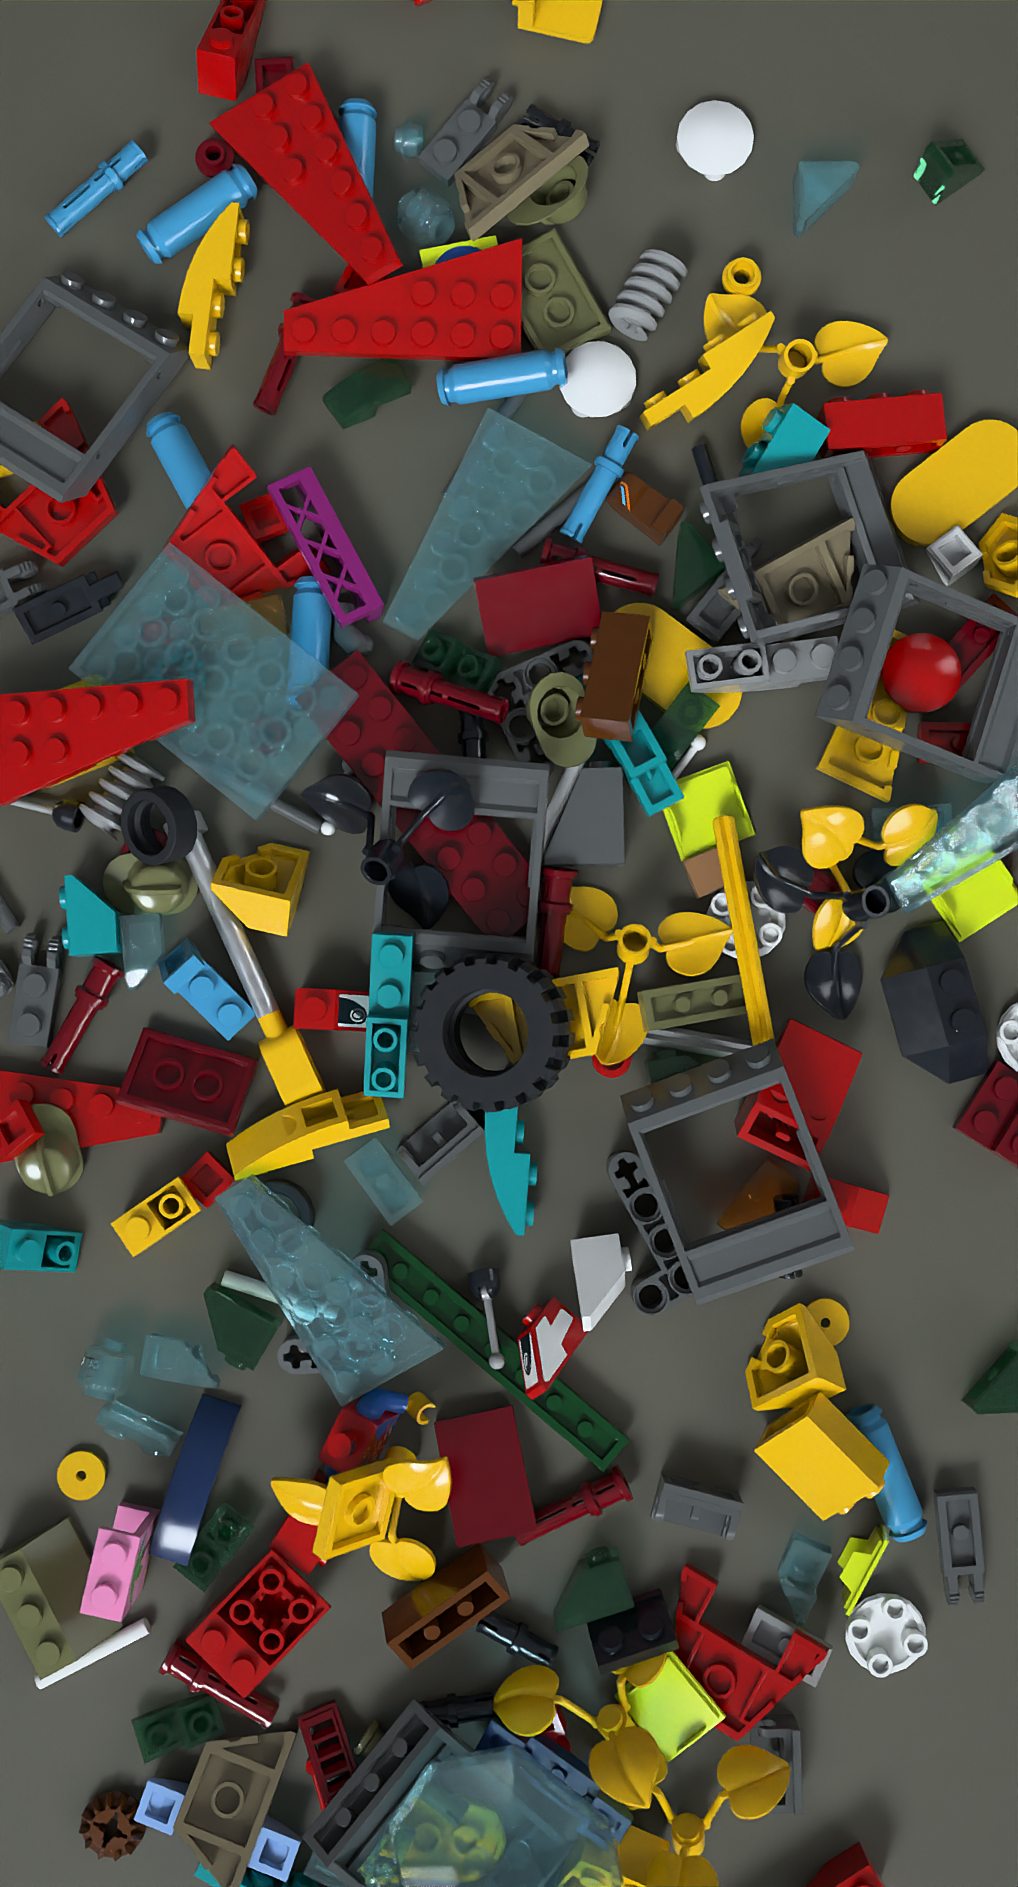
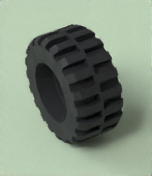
[410,953,575,1112]

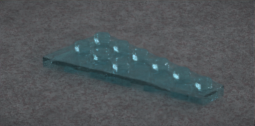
[382,408,592,641]
[214,1174,447,1407]

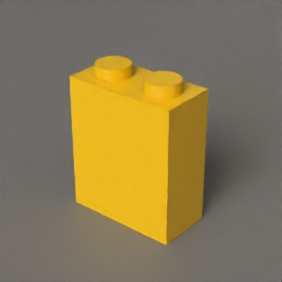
[754,1391,890,1521]

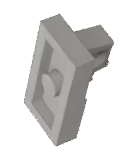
[741,1605,834,1688]

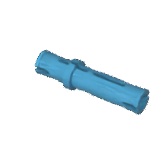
[44,140,148,238]
[559,425,640,544]

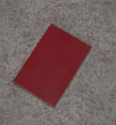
[473,554,601,658]
[116,1027,258,1137]
[434,1406,538,1548]

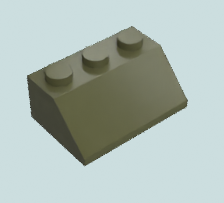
[0,1516,125,1680]

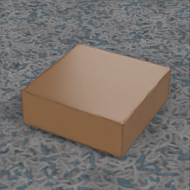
[682,847,724,899]

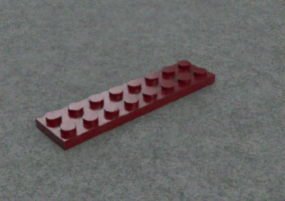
[295,650,544,937]

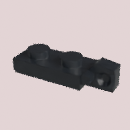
[12,571,125,645]

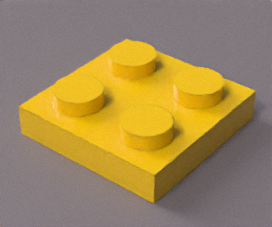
[312,1458,396,1561]

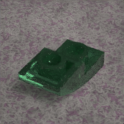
[322,358,413,429]
[412,629,503,694]
[651,682,720,771]
[173,1501,255,1592]
[131,1693,225,1763]

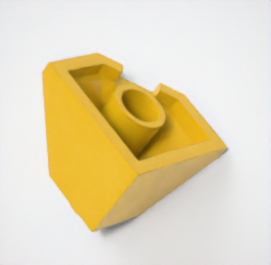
[978,513,1018,598]
[211,843,310,937]
[745,1303,846,1411]

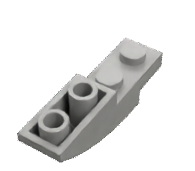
[685,636,838,693]

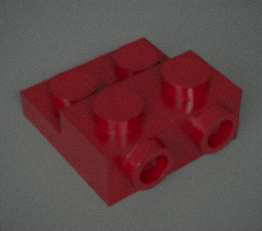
[952,1061,1018,1169]

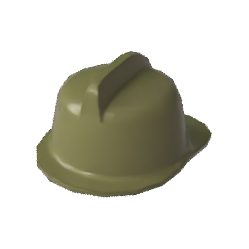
[506,155,588,226]
[526,672,597,768]
[103,853,198,915]
[14,1103,83,1196]

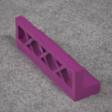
[267,466,384,628]

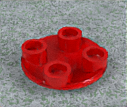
[881,633,962,713]

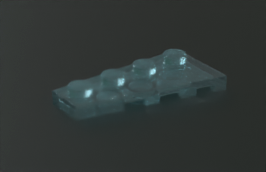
[886,765,1018,914]

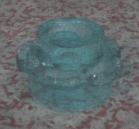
[395,120,423,162]

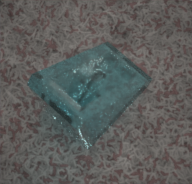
[793,161,860,239]

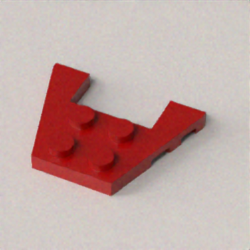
[0,397,119,567]
[163,443,331,613]
[673,1562,830,1742]

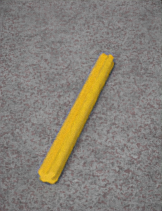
[713,815,775,1046]

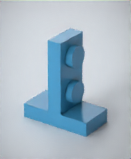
[158,937,256,1041]

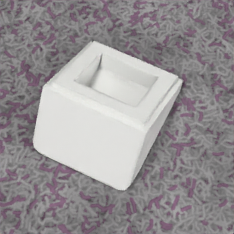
[926,525,983,587]

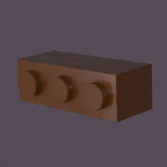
[575,611,653,742]
[381,1543,511,1670]

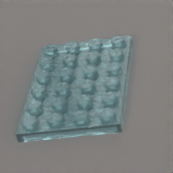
[68,542,359,822]

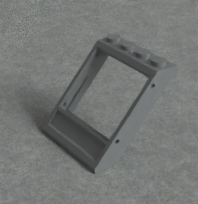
[0,272,190,503]
[699,450,920,645]
[815,563,1018,788]
[373,750,550,969]
[620,1039,855,1306]
[302,1699,577,1887]

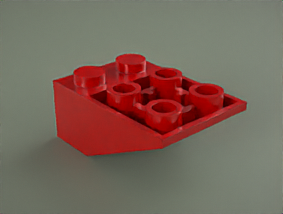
[734,1018,863,1171]
[185,1548,331,1699]

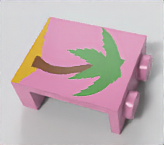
[80,1501,161,1622]

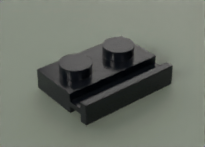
[584,1588,680,1675]

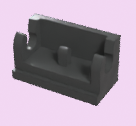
[396,1101,485,1185]
[650,1472,744,1541]
[750,1714,803,1815]

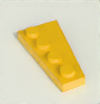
[815,630,908,803]

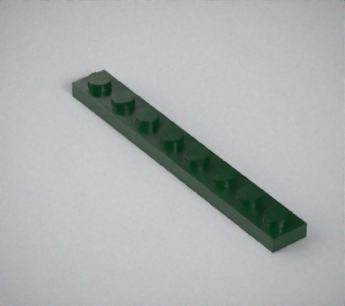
[362,1228,629,1472]

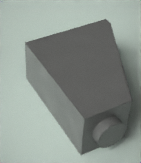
[544,761,625,868]

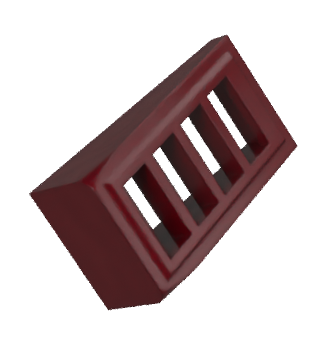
[297,1699,358,1804]

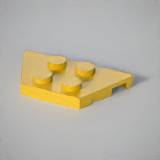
[469,967,620,1065]

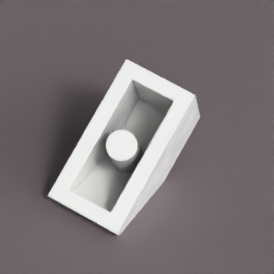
[570,1233,632,1332]

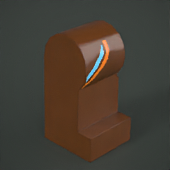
[605,471,685,546]

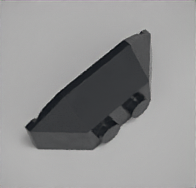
[880,921,988,1084]

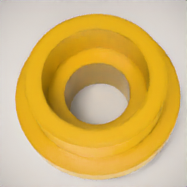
[722,257,761,296]

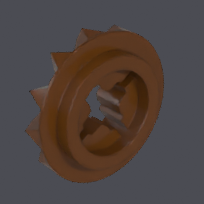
[79,1791,146,1861]

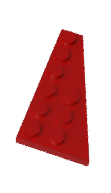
[209,62,403,285]
[284,238,522,361]
[0,679,195,806]
[0,1070,164,1163]

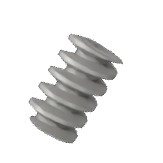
[608,249,688,341]
[78,753,166,840]

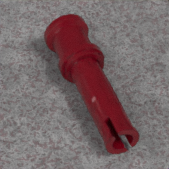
[252,292,316,415]
[539,536,659,597]
[389,660,509,724]
[536,866,578,979]
[40,955,126,1074]
[515,1465,634,1546]
[158,1638,280,1729]

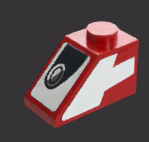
[293,988,369,1032]
[517,1297,588,1400]

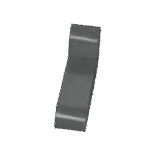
[606,1149,693,1316]

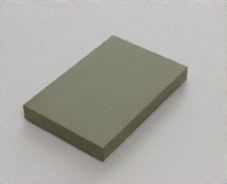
[521,228,612,358]

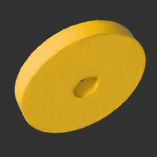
[806,1298,850,1346]
[57,1450,107,1500]

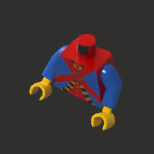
[318,1388,436,1484]

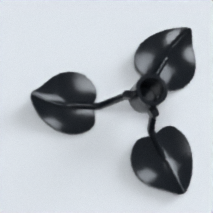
[301,769,475,929]
[753,846,920,1021]

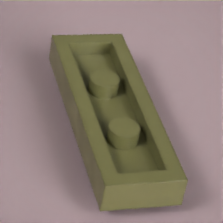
[637,974,747,1032]

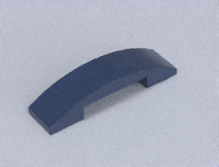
[149,1393,241,1566]
[474,1716,634,1853]

